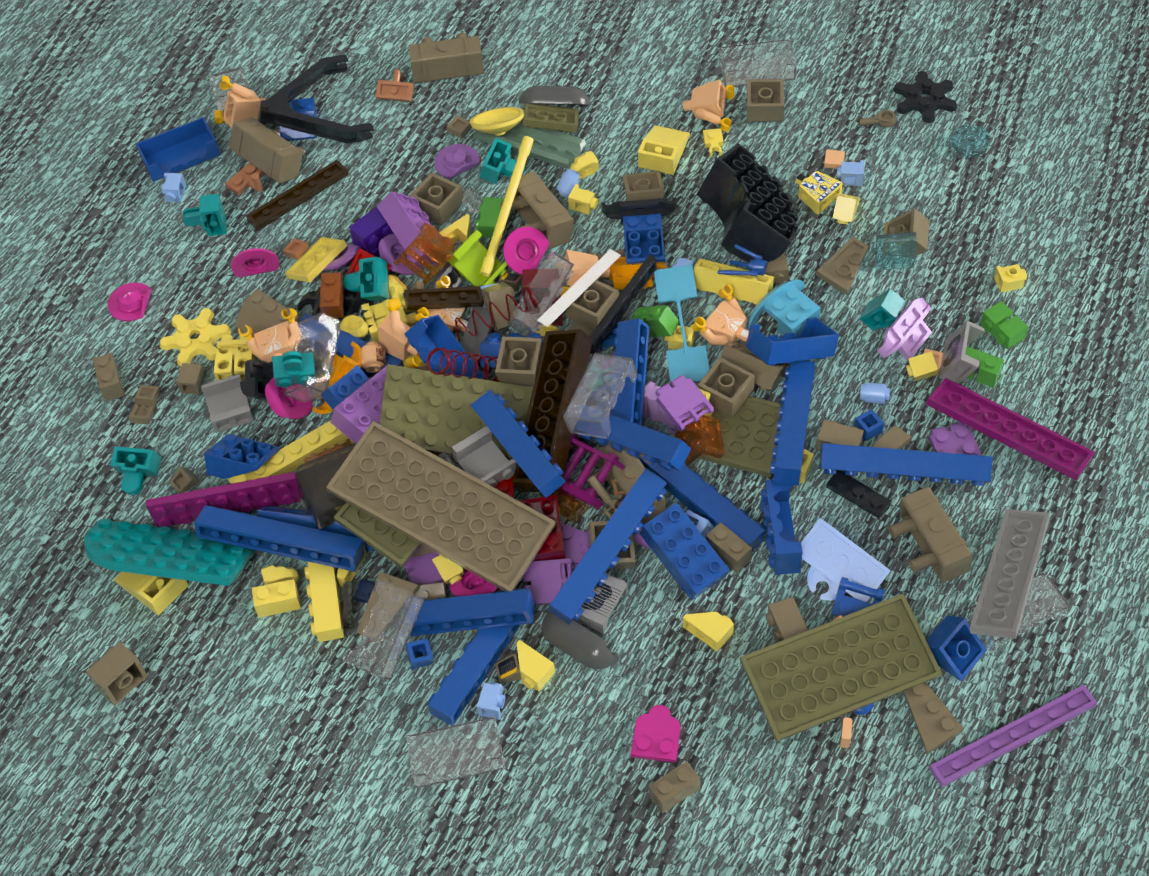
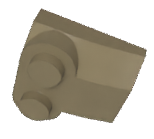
[623,171,664,201]

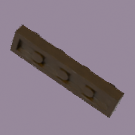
[403,286,484,310]

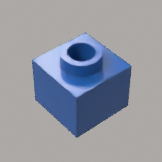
[854,409,884,442]
[405,638,433,670]

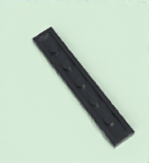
[589,254,657,355]

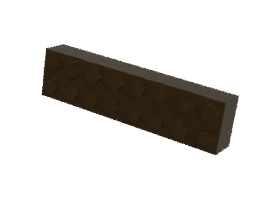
[512,329,593,492]

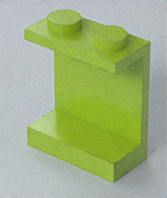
[447,230,507,286]

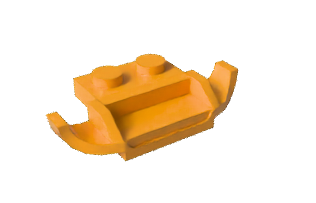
[609,256,669,290]
[312,341,363,414]

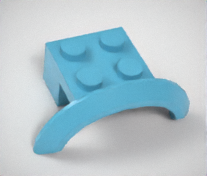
[748,279,821,336]

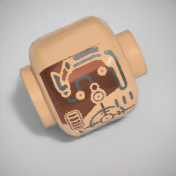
[361,341,386,373]

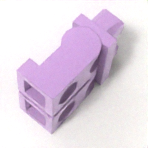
[643,381,678,435]

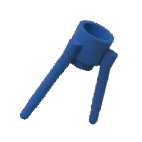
[717,244,768,277]

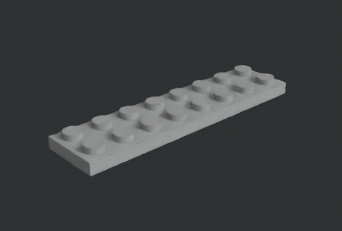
[970,509,1050,639]

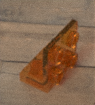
[675,415,725,466]

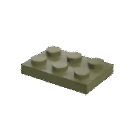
[523,103,579,133]

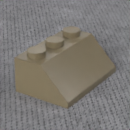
[234,289,300,338]
[721,341,790,391]

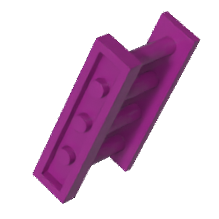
[561,434,625,510]

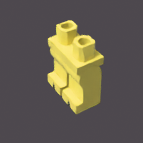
[361,295,418,343]
[214,333,255,381]

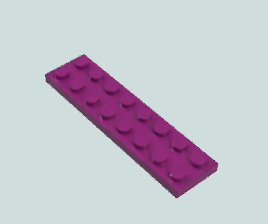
[926,378,1095,481]
[146,469,320,527]

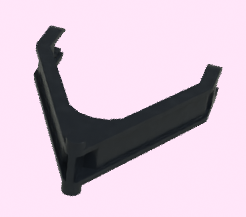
[259,55,374,144]

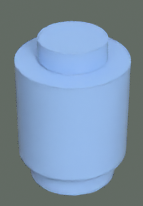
[556,168,580,198]
[860,382,890,404]

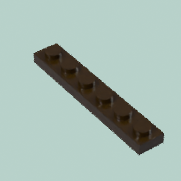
[246,160,348,231]

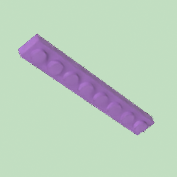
[929,685,1097,788]

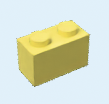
[252,579,301,618]

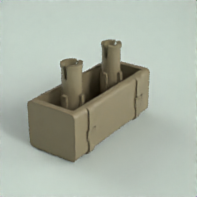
[409,33,484,83]
[229,117,305,183]
[500,171,574,249]
[586,444,666,524]
[888,487,973,583]

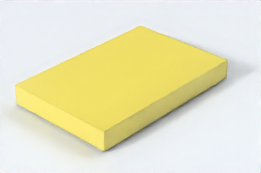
[285,237,347,283]

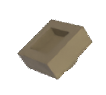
[446,115,471,138]

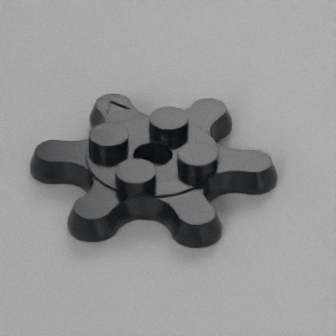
[893,71,958,123]

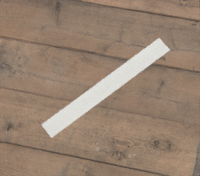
[537,249,621,327]

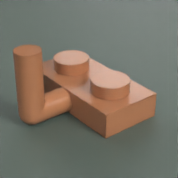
[376,69,414,102]
[225,162,265,196]

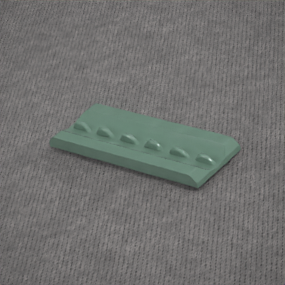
[473,119,587,169]

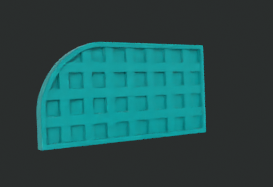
[84,519,256,586]

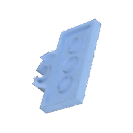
[801,518,891,602]

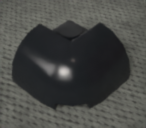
[240,360,274,401]

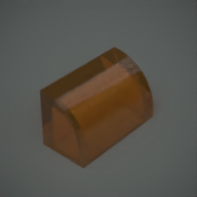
[541,490,588,524]

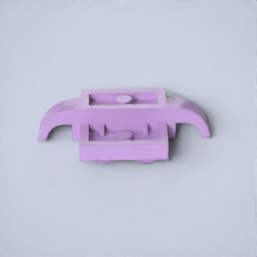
[877,298,932,359]

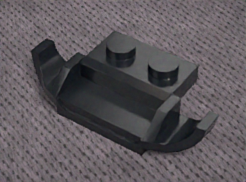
[601,197,677,225]
[297,287,374,324]

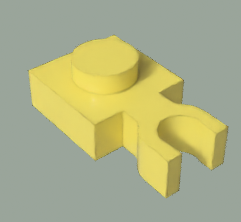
[703,128,723,157]

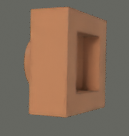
[282,238,310,260]

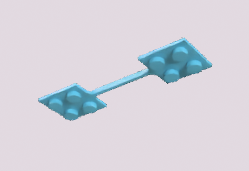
[654,265,710,383]

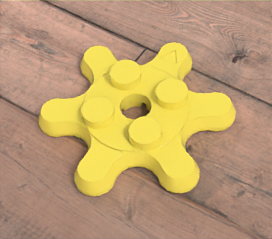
[160,308,232,366]

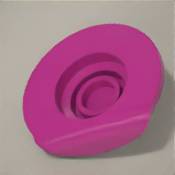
[503,227,549,274]
[231,248,279,278]
[108,283,152,321]
[265,378,312,419]
[449,570,498,597]

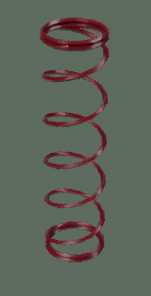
[455,285,538,341]
[427,347,499,382]

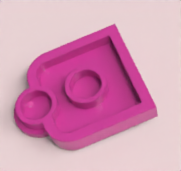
[631,705,681,763]

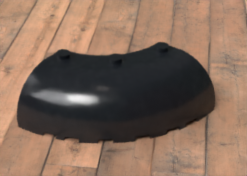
[696,143,798,262]

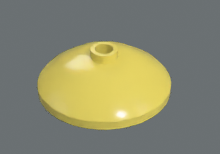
[470,107,524,136]

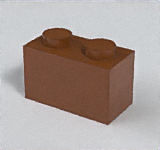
[320,272,345,319]

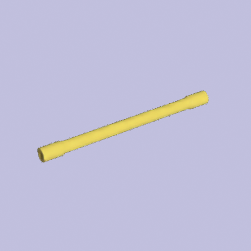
[480,136,534,277]

